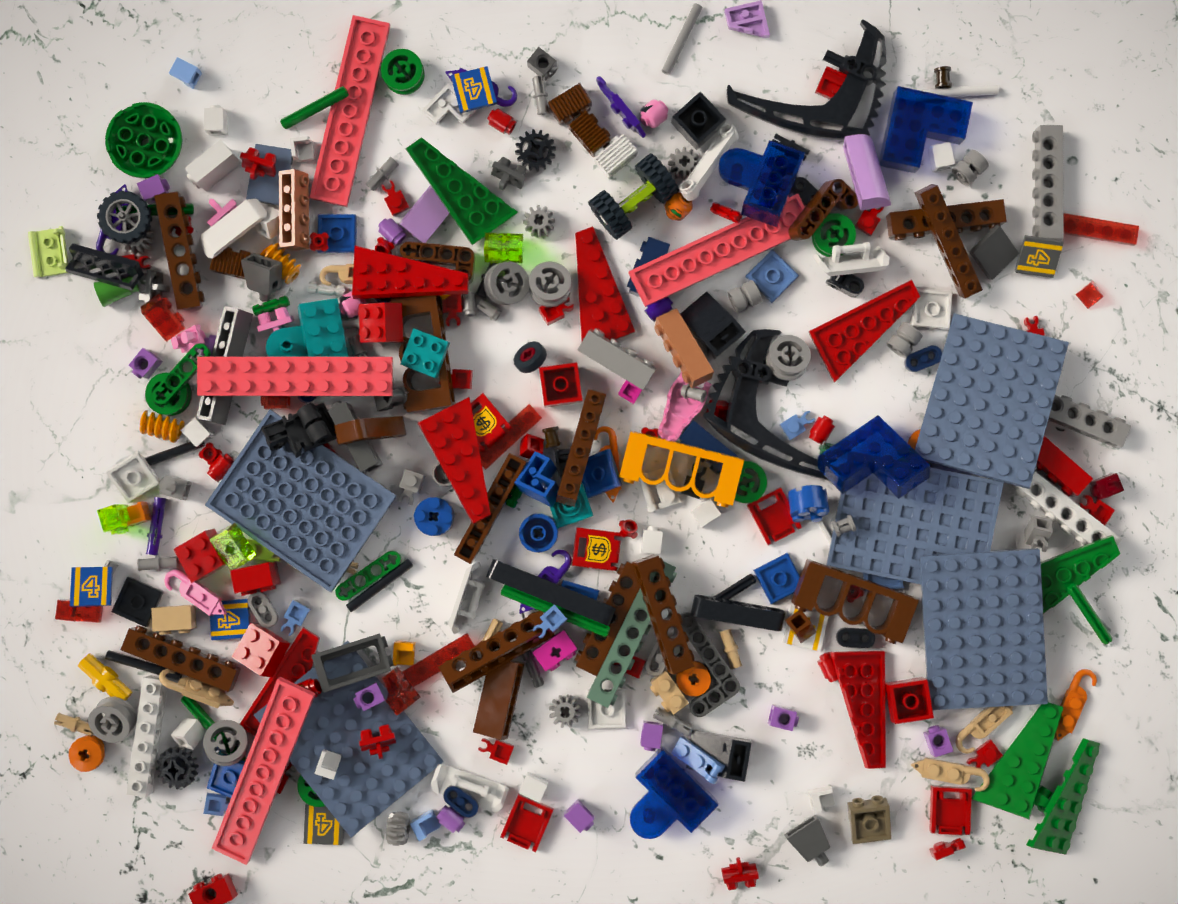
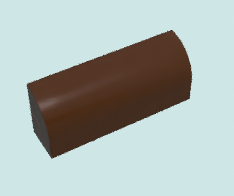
[473,660,525,740]

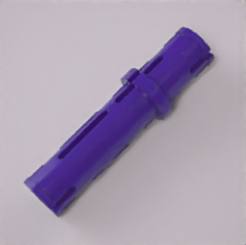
[146,497,167,556]

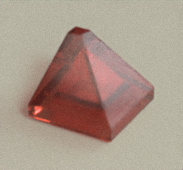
[1075,281,1104,309]

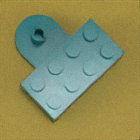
[266,298,348,357]

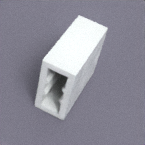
[185,139,242,192]

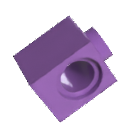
[137,174,170,205]
[128,347,163,379]
[353,682,385,711]
[768,704,799,731]
[640,720,663,751]
[923,725,953,757]
[564,799,594,833]

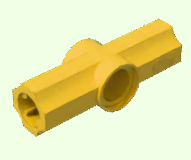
[78,653,133,701]

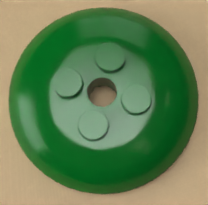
[105,102,182,178]

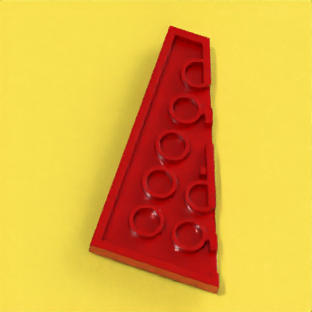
[575,226,635,341]
[352,246,469,299]
[808,280,920,383]
[418,397,491,525]
[240,627,320,736]
[830,650,886,769]

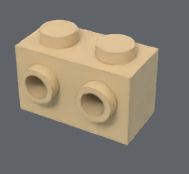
[151,605,197,635]
[650,669,689,715]

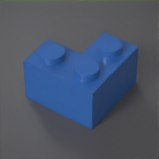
[514,451,559,507]

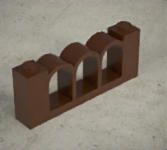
[391,295,456,413]
[791,559,919,644]

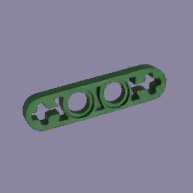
[152,344,211,405]
[335,551,402,601]

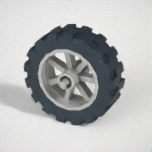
[97,191,153,244]

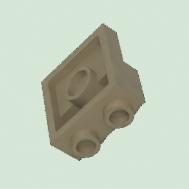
[847,795,891,844]

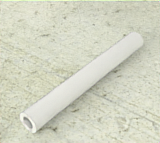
[921,85,999,99]

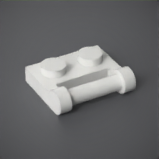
[638,467,681,513]

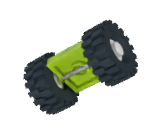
[588,153,679,240]

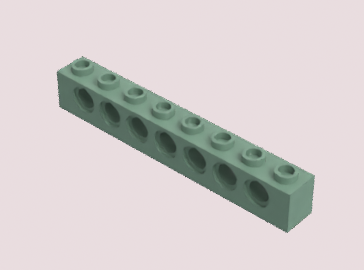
[586,562,677,708]

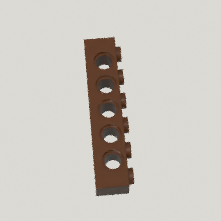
[914,184,983,299]
[154,191,205,311]
[886,199,1007,241]
[556,389,606,507]
[454,453,527,564]
[632,554,695,675]
[574,561,640,677]
[439,611,555,693]
[120,625,242,692]

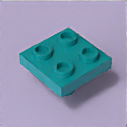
[400,328,450,378]
[550,483,594,529]

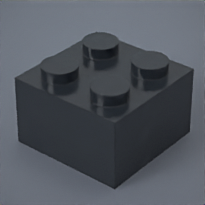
[671,91,726,150]

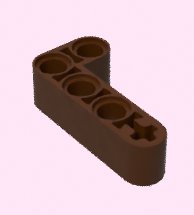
[788,179,859,241]
[400,242,476,285]
[334,416,407,445]

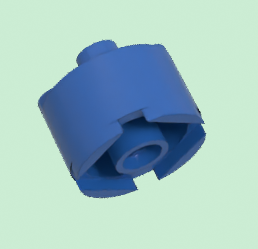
[788,485,829,523]
[414,497,455,536]
[519,514,558,553]

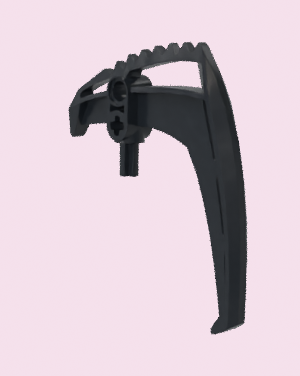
[726,19,887,140]
[703,329,845,481]

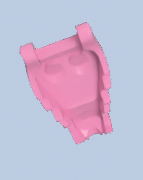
[658,371,712,442]

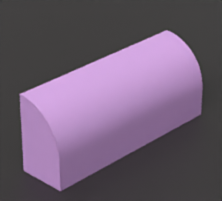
[843,134,891,210]
[399,186,449,243]

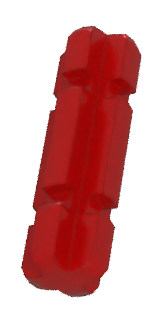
[710,202,742,223]

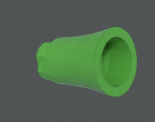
[94,277,140,308]

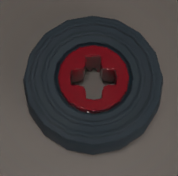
[513,341,547,373]

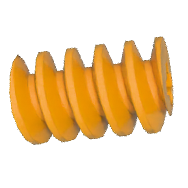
[260,242,301,284]
[140,410,185,443]

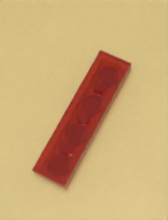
[1063,213,1139,246]
[479,404,542,470]
[400,633,475,689]

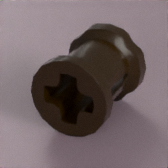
[934,66,952,88]
[542,426,562,449]

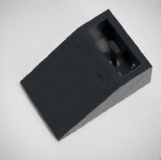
[680,291,746,359]
[686,729,752,782]

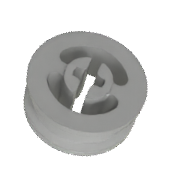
[529,261,571,307]
[484,262,529,305]
[766,335,811,380]
[88,697,137,743]
[203,720,248,766]

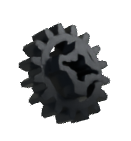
[515,129,556,172]
[155,746,199,789]

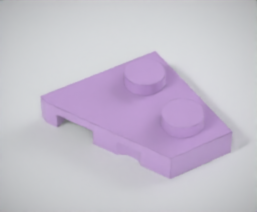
[724,0,770,38]

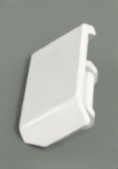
[199,199,267,258]
[813,242,890,276]
[449,562,486,635]
[431,764,509,814]

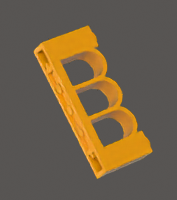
[619,431,744,508]

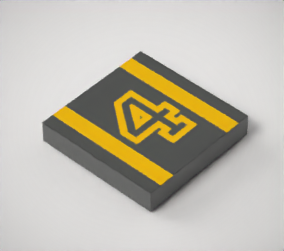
[1015,235,1064,278]
[303,803,344,845]

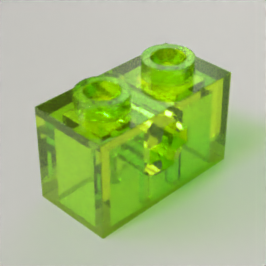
[484,233,524,263]
[97,504,134,535]
[209,523,256,570]

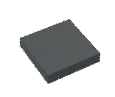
[969,225,1019,280]

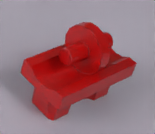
[240,147,276,180]
[359,724,396,759]
[721,857,759,890]

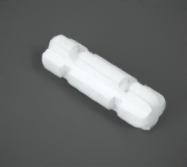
[308,282,346,296]

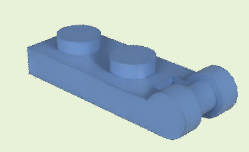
[671,736,724,784]

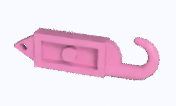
[164,569,227,616]

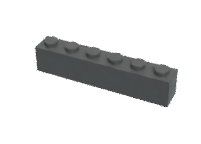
[196,306,253,425]

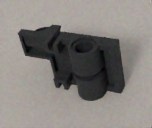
[261,403,337,458]

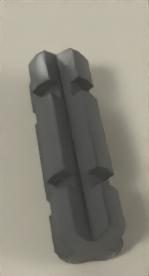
[522,650,544,688]

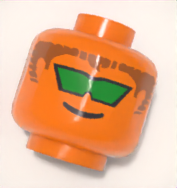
[665,192,693,221]

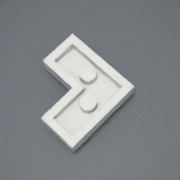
[422,83,476,125]

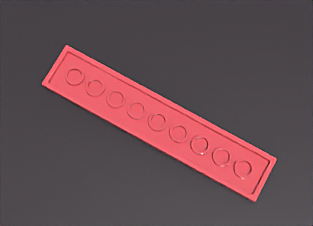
[309,15,390,207]
[628,194,805,307]
[197,357,393,396]
[212,677,316,865]

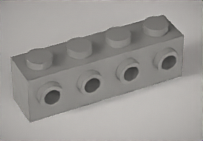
[577,328,656,390]

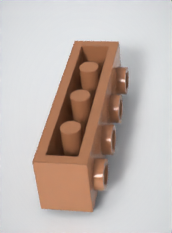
[279,169,310,251]
[654,308,714,388]

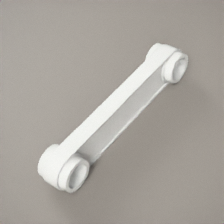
[679,123,739,201]

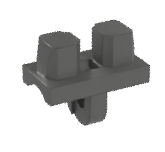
[491,157,527,191]
[138,269,170,307]

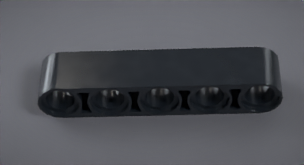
[690,595,786,631]

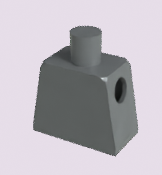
[241,253,282,302]
[784,815,830,866]

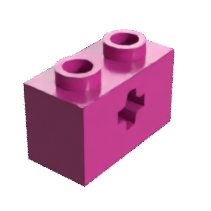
[532,629,577,672]

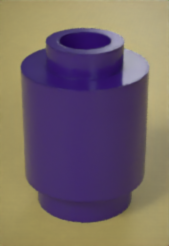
[644,297,673,322]

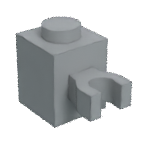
[398,469,426,506]
[159,475,192,500]
[1024,515,1053,552]

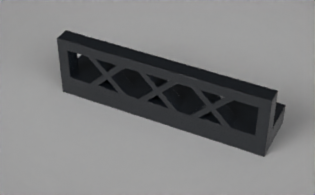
[65,243,144,291]

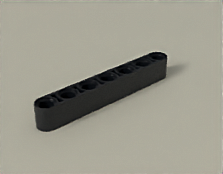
[486,559,616,626]

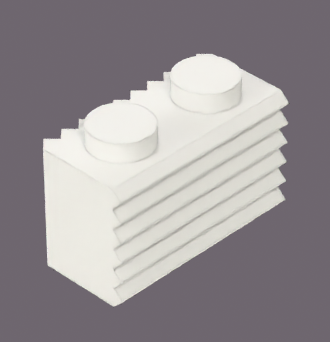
[594,134,638,179]

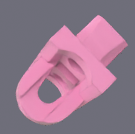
[207,198,237,226]
[257,307,294,332]
[171,324,206,353]

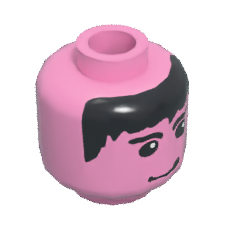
[640,99,668,128]
[339,291,367,318]

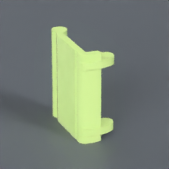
[28,226,69,278]

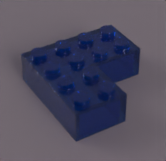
[879,86,973,173]
[817,415,930,499]

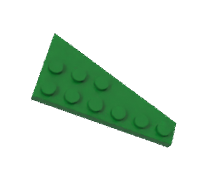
[405,137,518,245]
[1040,535,1120,614]
[972,702,1064,820]
[1026,738,1100,855]

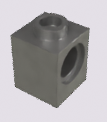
[527,47,557,81]

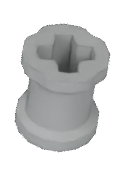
[832,515,856,537]

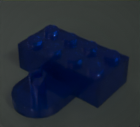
[718,140,805,227]
[630,746,719,839]

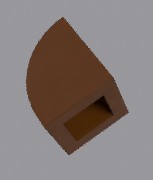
[785,610,816,643]

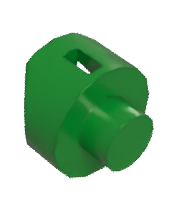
[1034,785,1053,813]

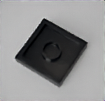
[111,576,164,627]

